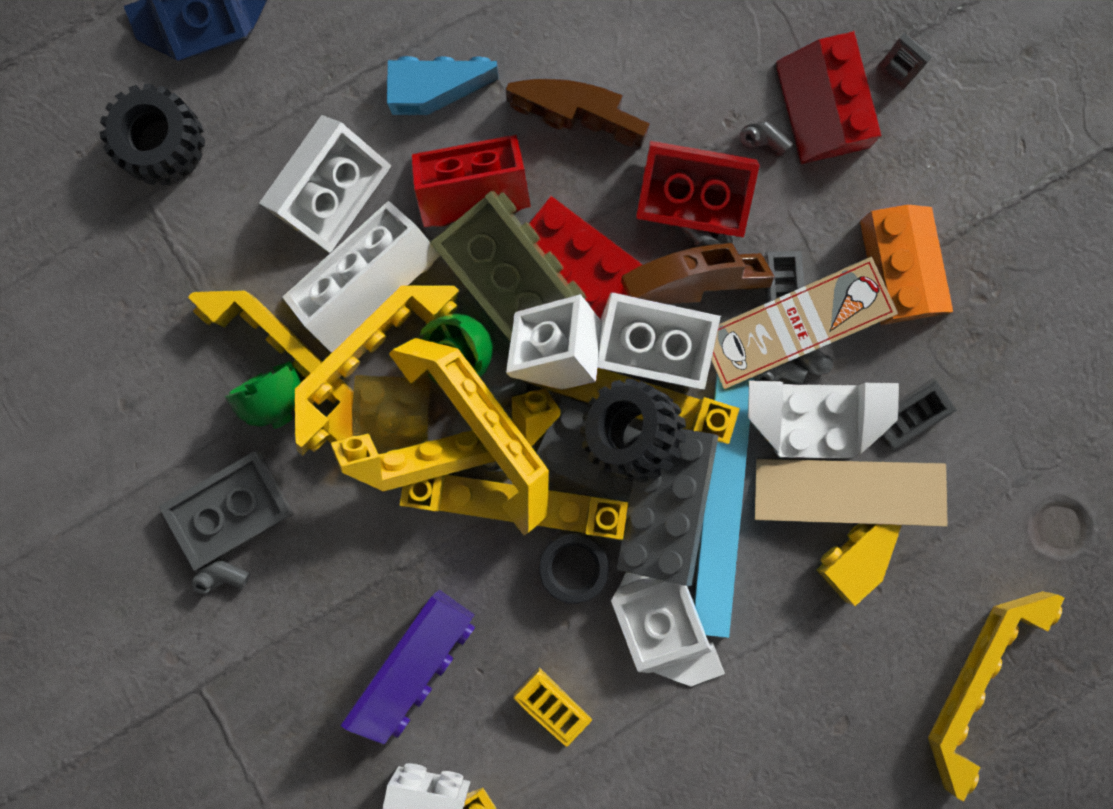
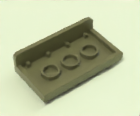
[430,191,587,342]

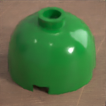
[420,313,493,384]
[225,361,301,429]

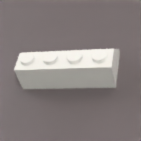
[283,201,440,353]

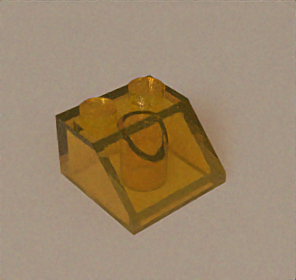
[352,375,432,454]

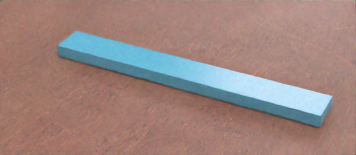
[694,372,754,638]

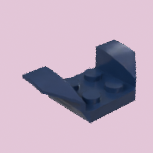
[123,0,267,62]

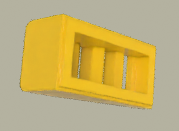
[513,667,592,747]

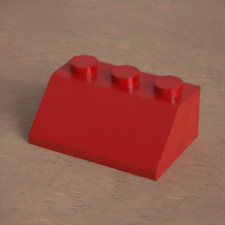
[775,31,882,164]
[412,134,531,227]
[636,141,760,238]

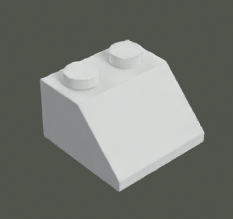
[506,294,601,390]

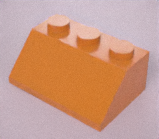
[860,204,953,325]

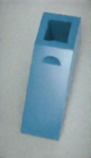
[387,56,499,115]

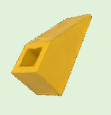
[817,523,902,606]

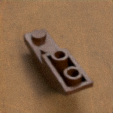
[505,79,650,147]
[621,243,775,304]

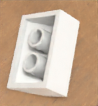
[259,115,391,253]
[597,293,721,390]

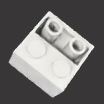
[383,763,470,809]

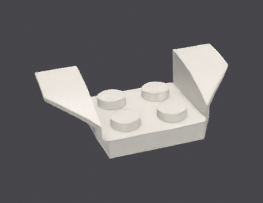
[748,381,899,459]
[611,572,725,686]

